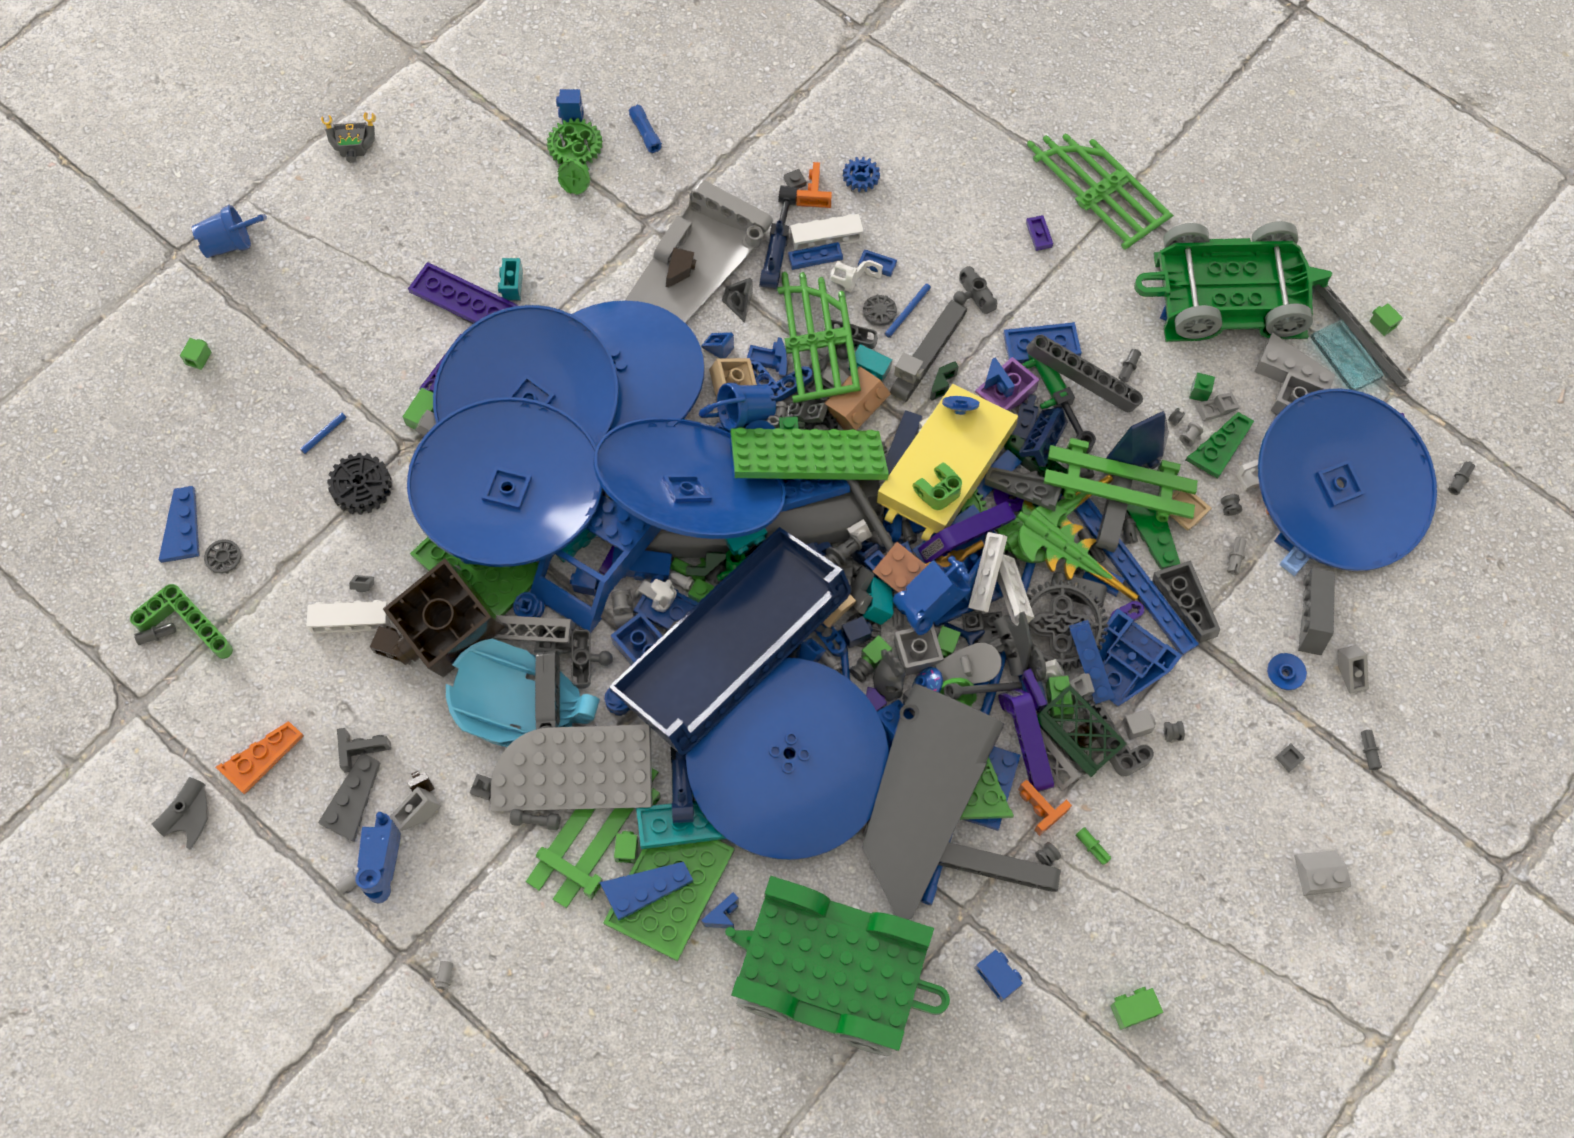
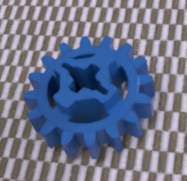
[843,157,880,192]

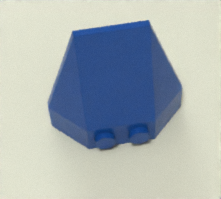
[1098,609,1183,707]

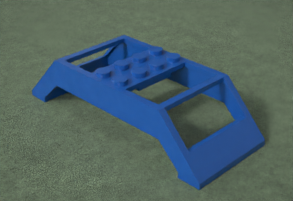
[530,489,661,633]

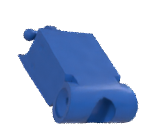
[892,556,972,635]
[355,812,401,904]

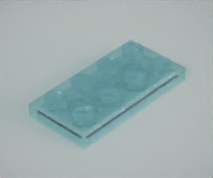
[1310,319,1384,391]

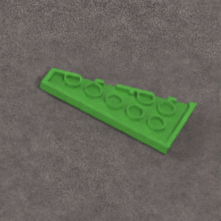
[957,700,1014,820]

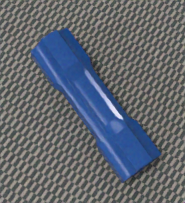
[628,104,662,153]

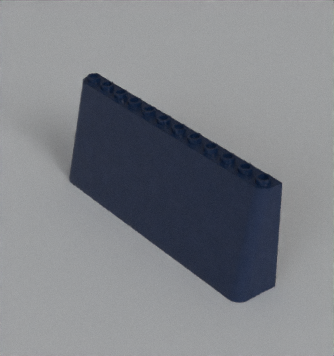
[609,527,851,755]

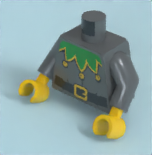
[321,112,376,163]

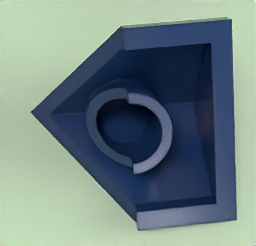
[851,540,887,567]

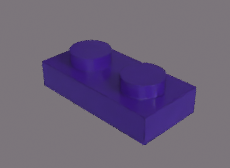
[1026,215,1054,251]

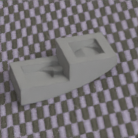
[1196,392,1240,421]

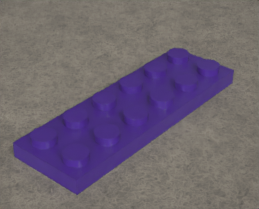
[408,262,518,323]

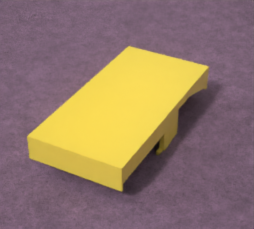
[877,384,1018,541]

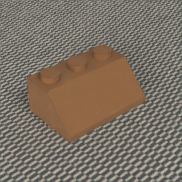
[824,367,891,430]

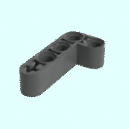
[1084,702,1154,777]

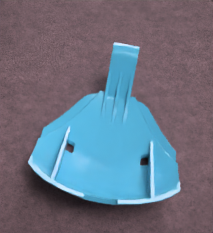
[446,639,600,747]

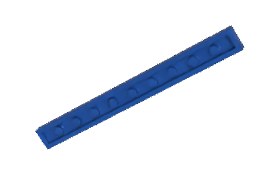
[1074,498,1199,655]

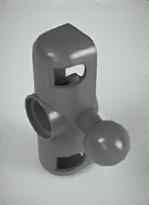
[953,266,998,314]
[824,320,878,360]
[571,630,613,689]

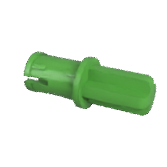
[1075,827,1111,865]

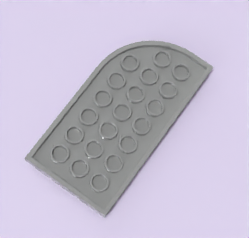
[491,725,652,811]

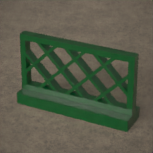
[1037,684,1127,777]

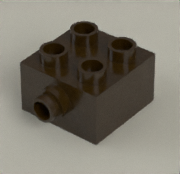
[383,558,505,678]

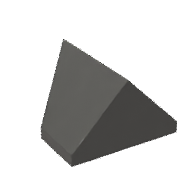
[722,278,753,323]

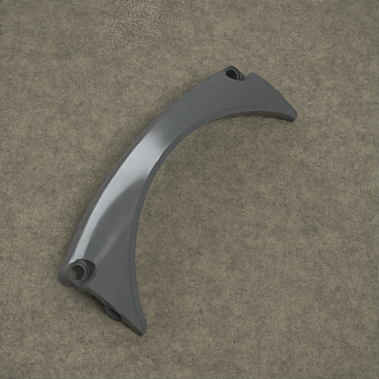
[645,480,883,558]

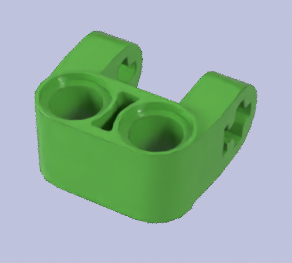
[913,462,962,510]

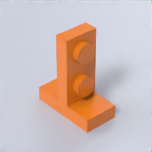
[796,162,832,208]
[1018,779,1072,836]

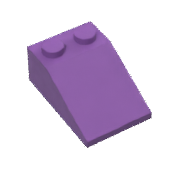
[975,357,1040,411]

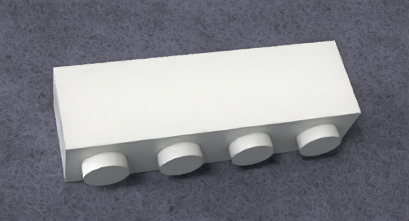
[790,214,863,251]
[306,600,390,633]

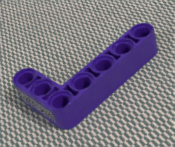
[918,501,1017,564]
[998,688,1054,792]

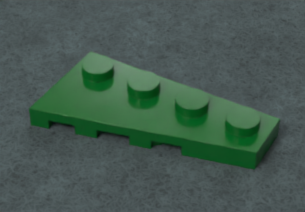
[1185,412,1254,479]
[1126,504,1181,570]

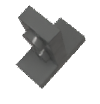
[337,728,391,773]

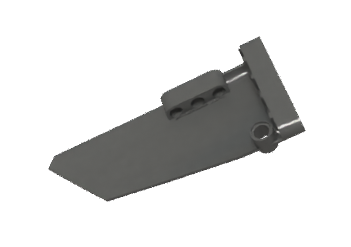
[862,684,1004,919]

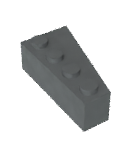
[1152,560,1220,643]
[1298,568,1335,655]

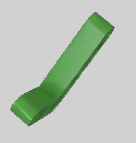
[130,584,233,659]

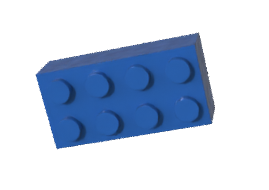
[610,612,663,665]

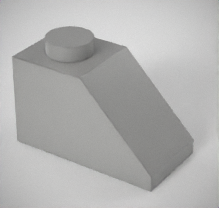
[1337,645,1369,694]
[390,787,442,831]

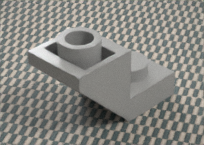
[1070,673,1095,705]

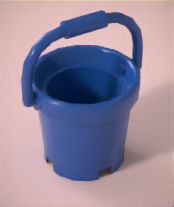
[191,204,267,258]
[699,383,776,432]

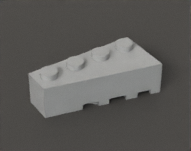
[1255,333,1336,388]

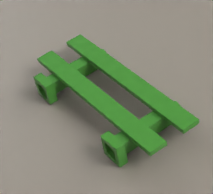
[1044,438,1198,522]
[525,768,661,909]

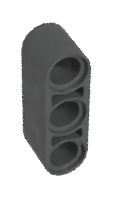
[1050,572,1107,608]

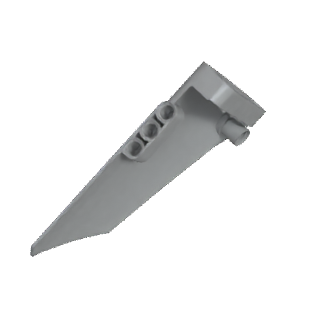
[625,179,773,323]

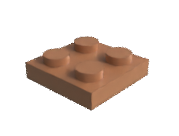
[872,542,927,593]

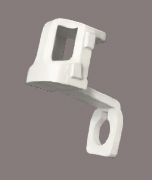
[830,260,883,293]
[634,579,677,612]

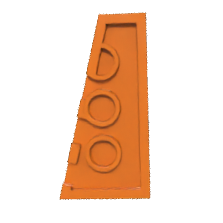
[215,721,304,795]

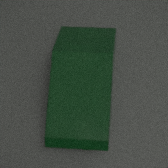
[930,361,959,401]
[686,551,727,576]

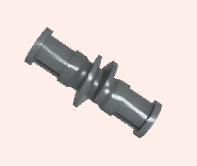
[825,535,862,568]

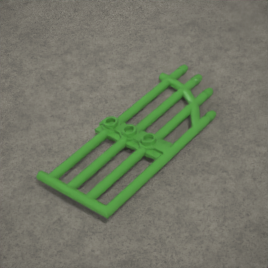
[1027,133,1174,250]
[777,271,861,403]

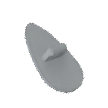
[935,643,1002,684]

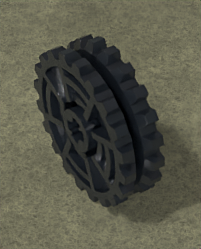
[327,453,392,515]

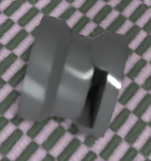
[1220,494,1243,516]
[849,658,874,683]
[1164,721,1185,742]
[1035,842,1061,866]

